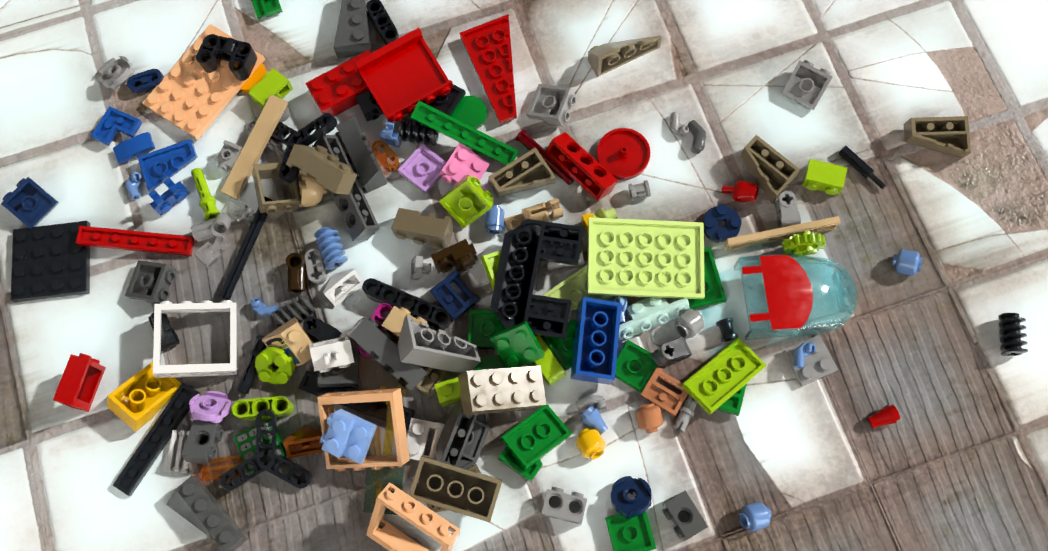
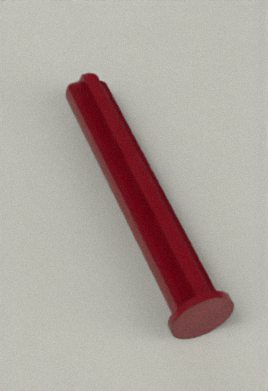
[515,129,575,185]

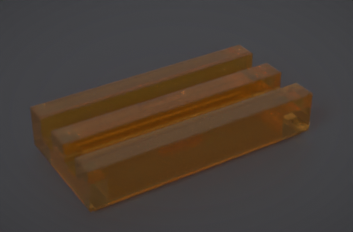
[201,455,243,482]

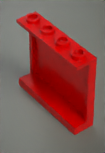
[354,28,453,122]

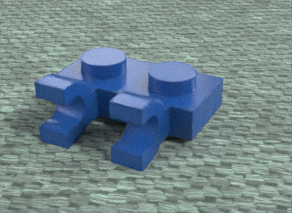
[148,178,190,216]

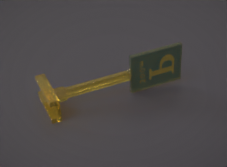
[363,386,406,515]

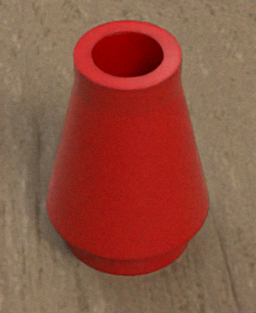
[867,404,901,429]

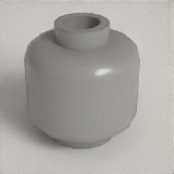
[675,309,704,338]

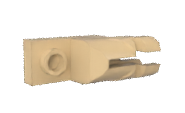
[504,198,563,231]

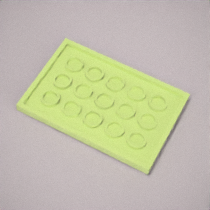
[587,217,705,299]

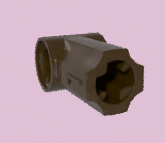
[286,253,306,293]

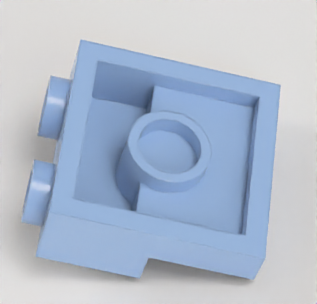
[320,409,377,464]

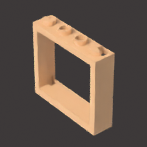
[317,388,410,472]
[366,482,460,551]

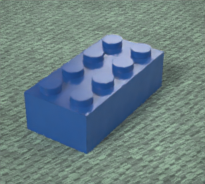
[570,297,622,385]

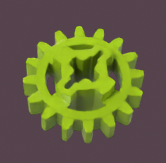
[782,231,826,257]

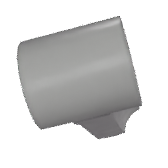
[191,214,231,242]

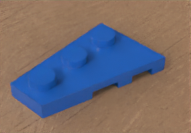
[137,139,198,192]

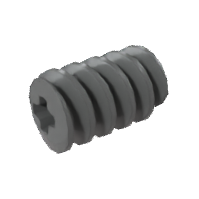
[271,294,316,327]

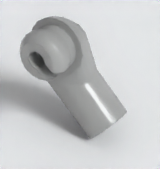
[576,395,606,411]

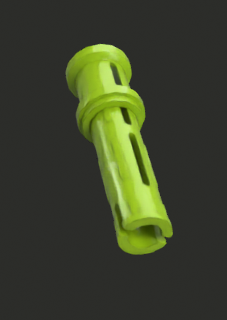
[191,168,221,221]

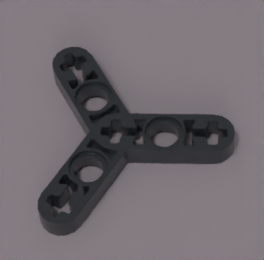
[272,113,337,184]
[221,409,312,490]

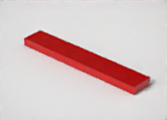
[75,226,195,256]

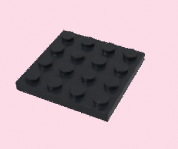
[11,221,90,302]

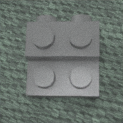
[781,60,832,111]
[526,84,576,127]

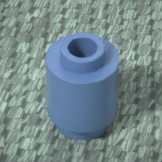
[485,205,504,234]

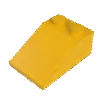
[107,362,181,432]

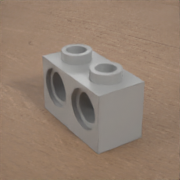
[541,487,587,525]

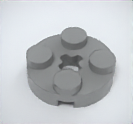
[97,56,135,90]

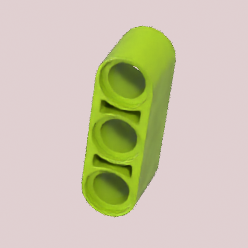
[533,334,566,386]
[232,396,294,421]

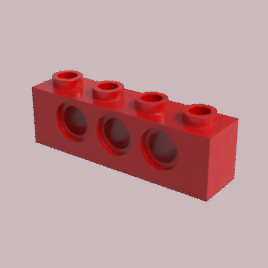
[545,132,618,201]

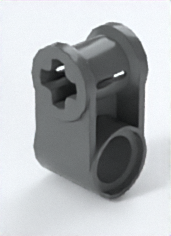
[652,336,692,366]

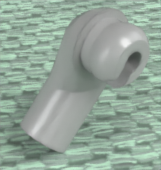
[670,112,689,137]

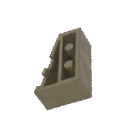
[903,116,971,158]
[740,135,801,204]
[286,144,357,195]
[488,147,556,197]
[391,208,454,250]

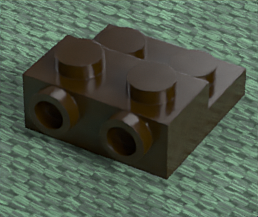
[431,239,478,273]

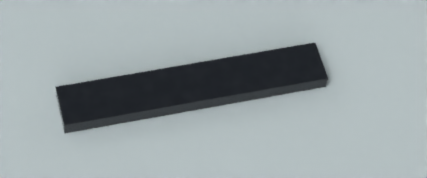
[298,370,415,430]
[112,382,200,496]

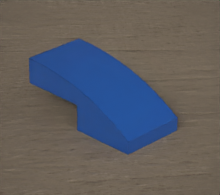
[113,132,155,165]

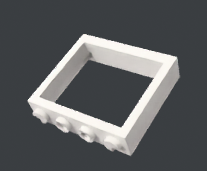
[153,300,237,378]

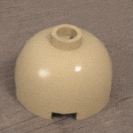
[297,170,327,207]

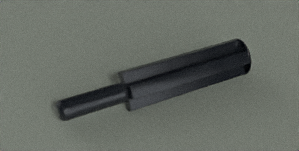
[838,146,886,189]

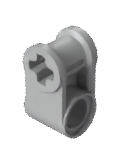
[775,191,801,228]

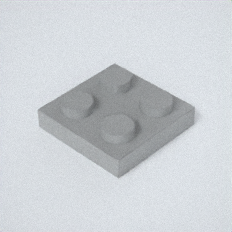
[783,335,838,387]

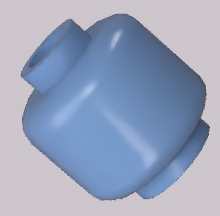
[892,249,923,276]
[739,502,772,532]

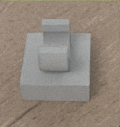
[411,255,431,280]

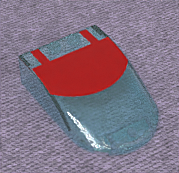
[734,254,857,340]

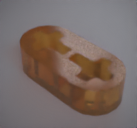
[371,140,400,172]

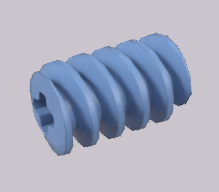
[314,227,348,270]

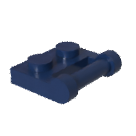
[430,271,481,321]

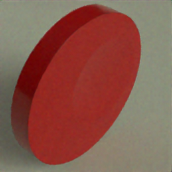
[597,128,651,180]

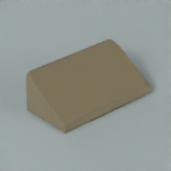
[414,366,449,398]

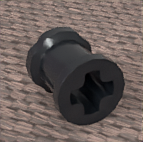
[716,318,739,342]

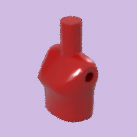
[722,180,759,203]

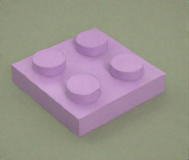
[398,144,446,194]

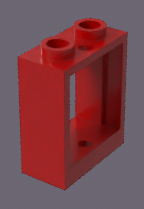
[53,353,106,412]

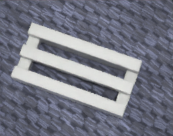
[166,430,190,472]

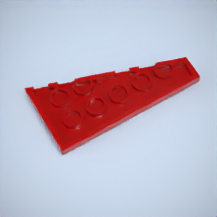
[460,14,517,125]

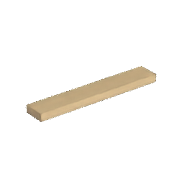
[220,95,288,200]
[724,216,841,251]

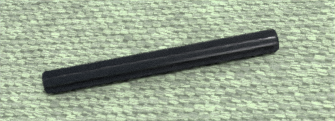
[219,197,272,300]

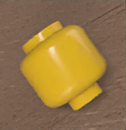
[576,428,606,460]

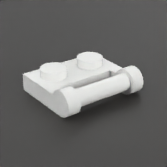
[407,418,445,461]

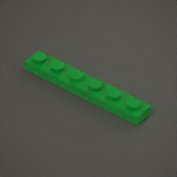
[411,101,519,166]

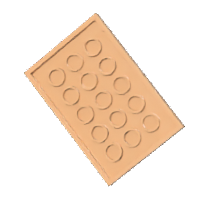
[142,24,265,140]

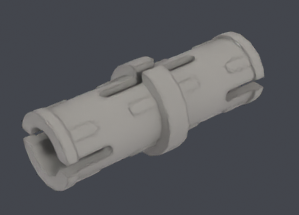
[673,394,698,433]

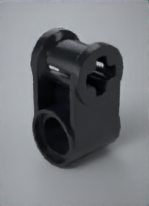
[303,316,342,342]

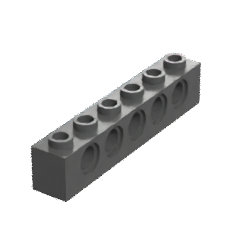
[312,135,380,241]

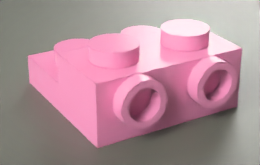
[438,143,490,185]

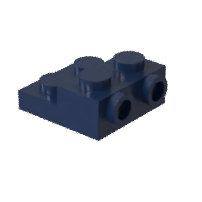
[1,177,59,229]

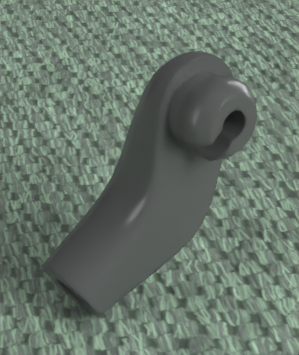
[687,120,706,154]

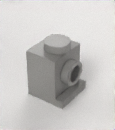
[215,140,242,172]

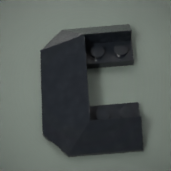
[490,219,584,339]

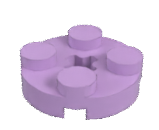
[189,391,231,423]

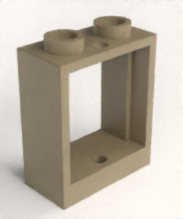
[252,162,300,214]

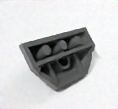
[436,398,491,469]

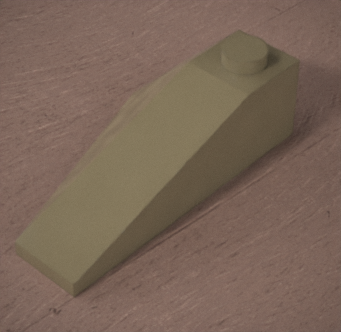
[587,35,662,77]

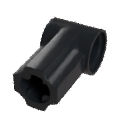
[148,313,179,352]

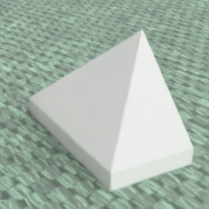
[323,268,364,307]

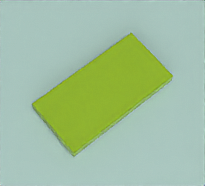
[682,337,767,415]

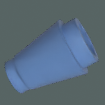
[580,405,608,435]

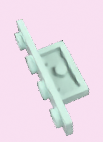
[619,297,690,342]

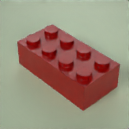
[305,50,371,117]

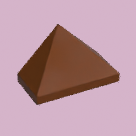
[283,425,324,459]

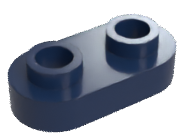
[127,69,164,94]

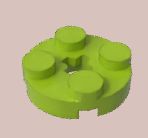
[255,346,295,384]

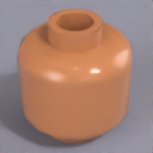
[635,402,663,433]

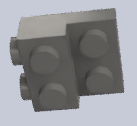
[125,260,176,304]

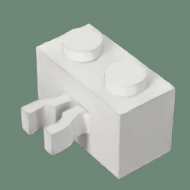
[309,336,354,373]

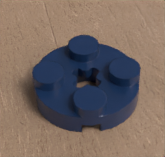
[703,204,742,243]
[610,476,652,518]

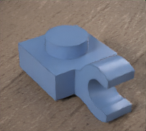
[379,121,401,148]

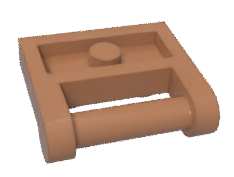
[640,366,688,417]

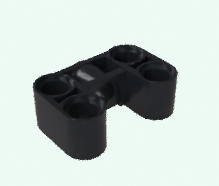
[196,34,257,81]

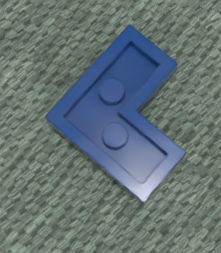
[91,106,143,146]

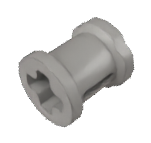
[628,180,651,201]

